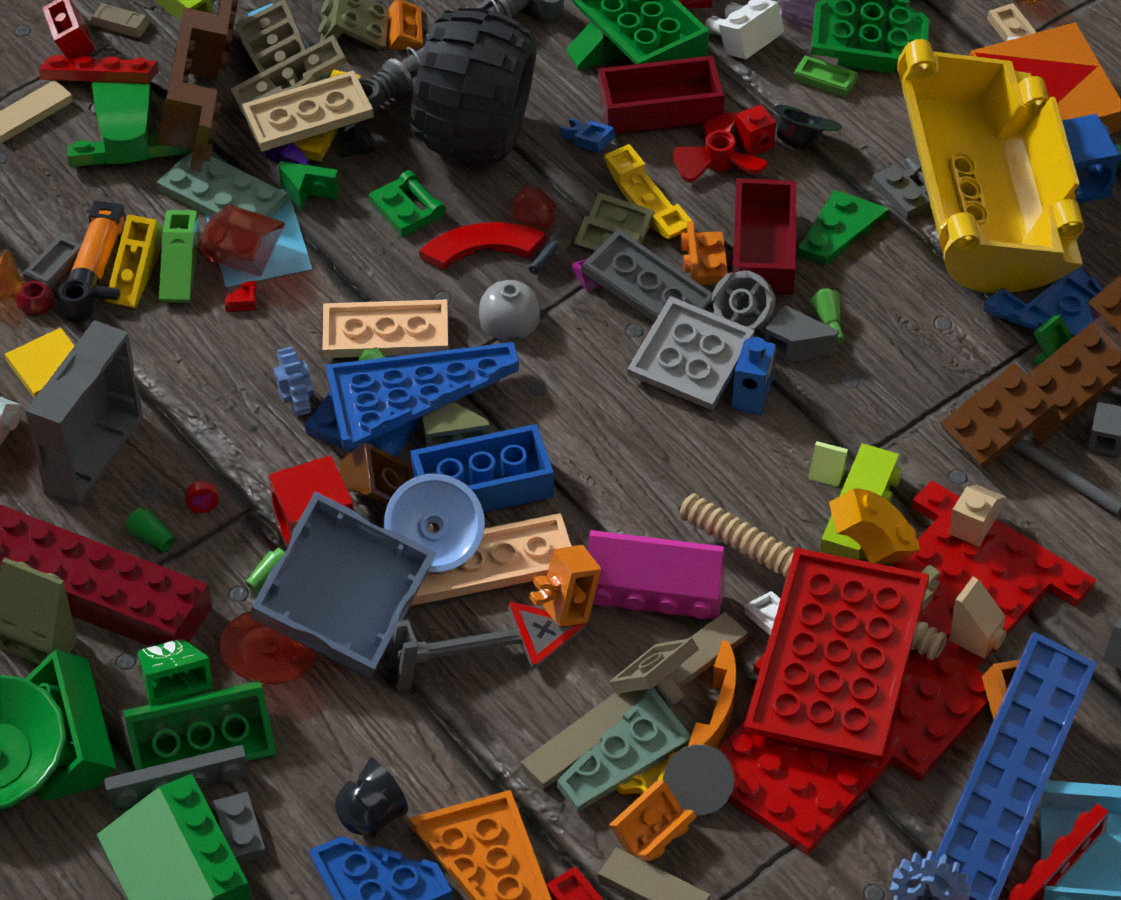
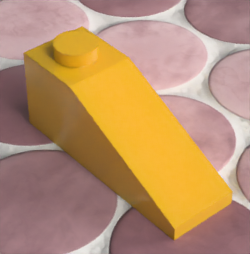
[105,214,164,309]

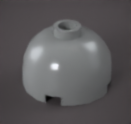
[712,271,776,332]
[479,280,540,340]

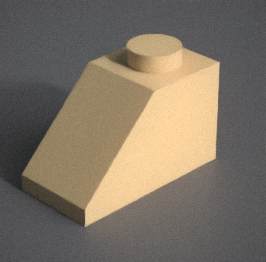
[949,485,1007,546]
[949,577,1006,659]

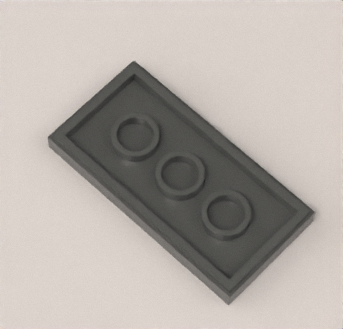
[581,229,714,322]

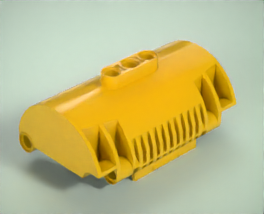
[897,39,1085,293]

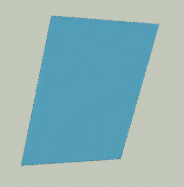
[206,189,312,287]

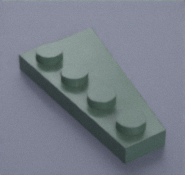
[557,688,691,813]

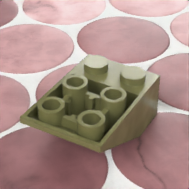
[0,558,78,665]

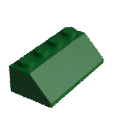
[25,649,116,801]
[123,680,277,771]

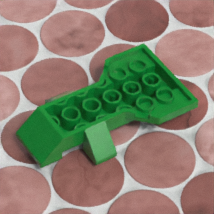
[810,0,929,74]

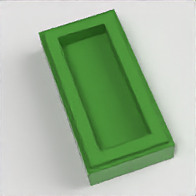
[793,55,858,98]

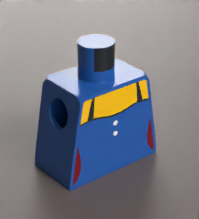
[731,337,776,415]

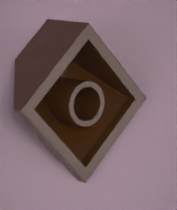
[339,442,413,507]

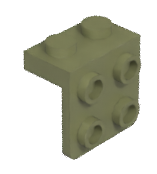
[318,0,389,50]

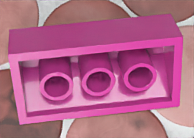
[588,530,725,619]

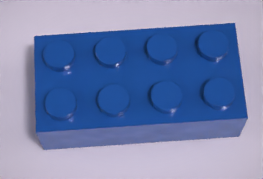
[410,424,554,524]

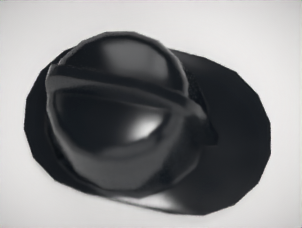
[774,104,842,148]

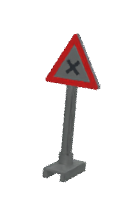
[388,602,587,691]

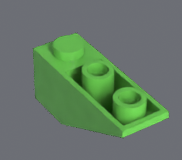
[159,210,200,303]

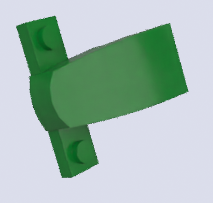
[67,82,187,167]

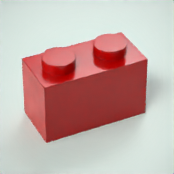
[42,0,95,58]

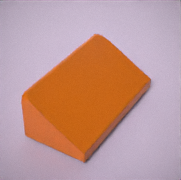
[387,0,423,50]

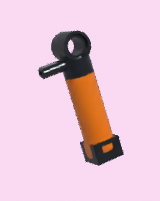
[59,201,126,322]

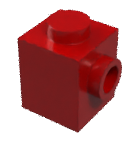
[734,104,776,156]

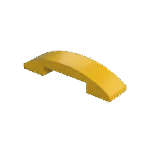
[604,144,695,239]

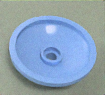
[384,474,485,573]

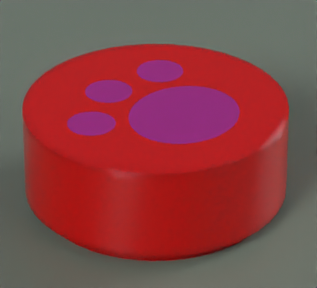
[185,481,219,513]

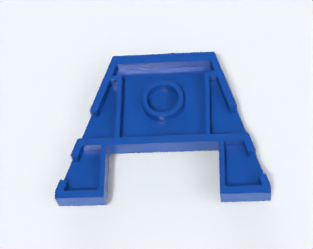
[983,264,1104,337]

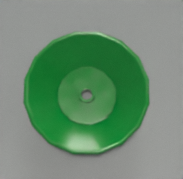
[0,675,67,810]

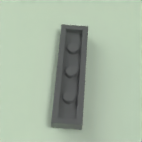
[104,745,249,809]

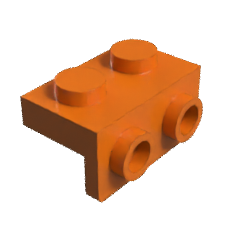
[609,781,697,861]

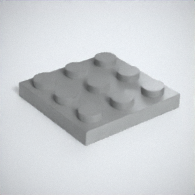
[627,296,755,411]

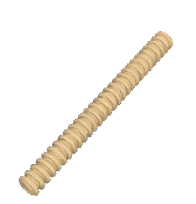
[680,493,947,660]

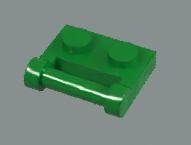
[368,170,446,237]

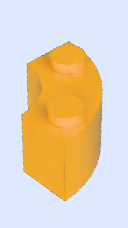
[829,489,920,564]

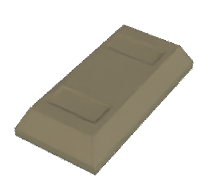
[88,3,152,39]

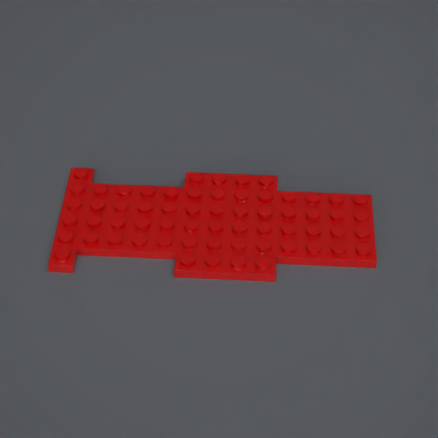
[718,480,1096,856]

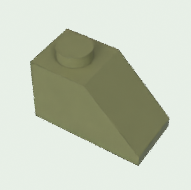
[421,402,490,448]

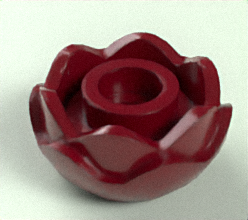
[16,281,54,315]

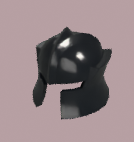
[335,757,408,837]

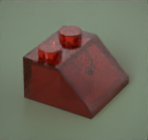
[197,205,285,277]

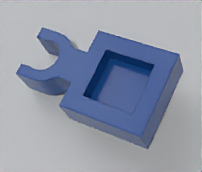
[560,118,616,153]

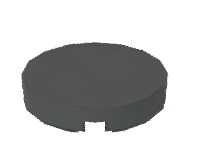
[664,744,735,816]

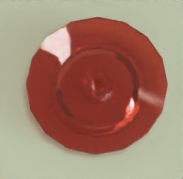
[220,611,318,684]

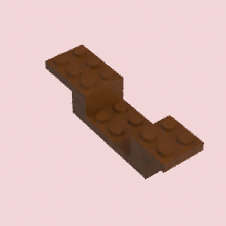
[158,0,238,172]
[940,276,1121,470]

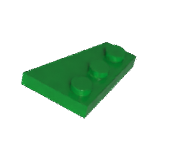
[798,190,890,266]

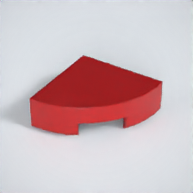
[225,280,257,312]

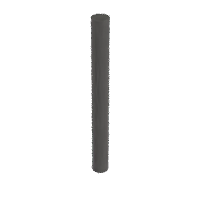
[1012,439,1121,516]

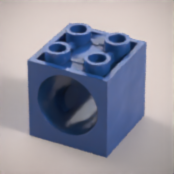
[1062,114,1121,204]

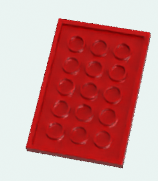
[744,547,929,762]

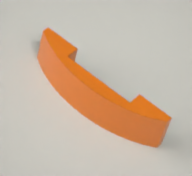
[688,640,736,748]

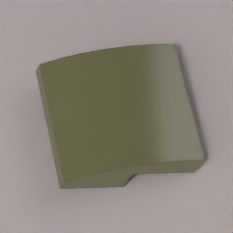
[574,192,655,252]

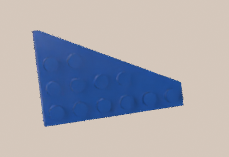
[326,342,519,450]

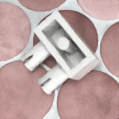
[705,0,785,59]

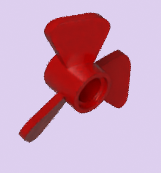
[673,112,767,183]

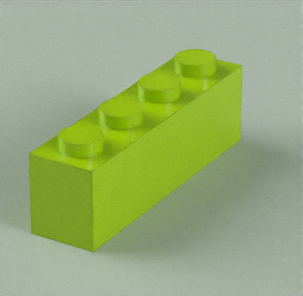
[820,443,902,560]

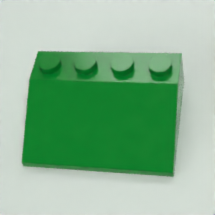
[573,0,709,64]
[97,773,251,900]

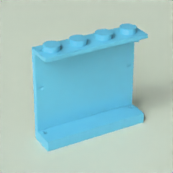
[1040,780,1121,900]

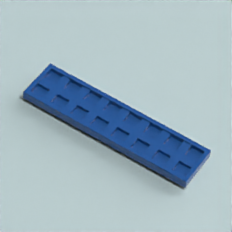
[934,632,1097,900]

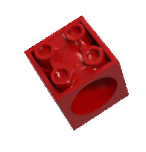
[268,455,354,547]

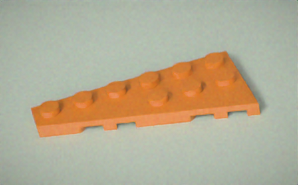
[409,790,552,900]

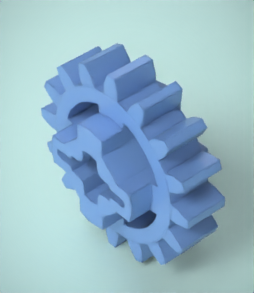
[273,346,315,417]
[890,851,971,900]

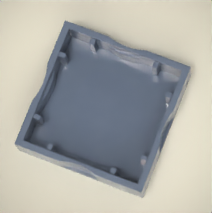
[250,491,436,680]

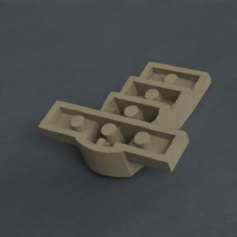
[231,0,348,116]

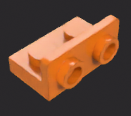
[681,221,728,285]

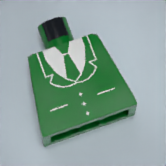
[137,639,213,706]

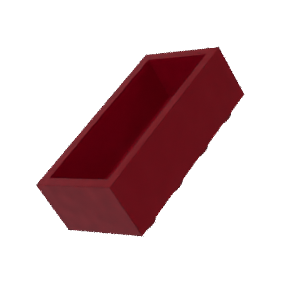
[598,56,724,134]
[733,178,797,294]

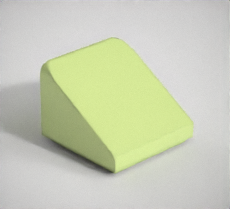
[809,441,848,487]

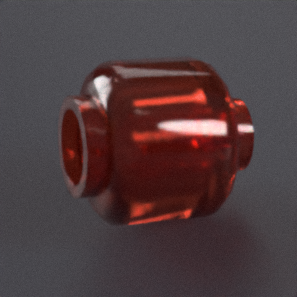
[511,186,556,230]

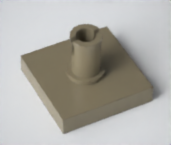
[609,638,699,706]

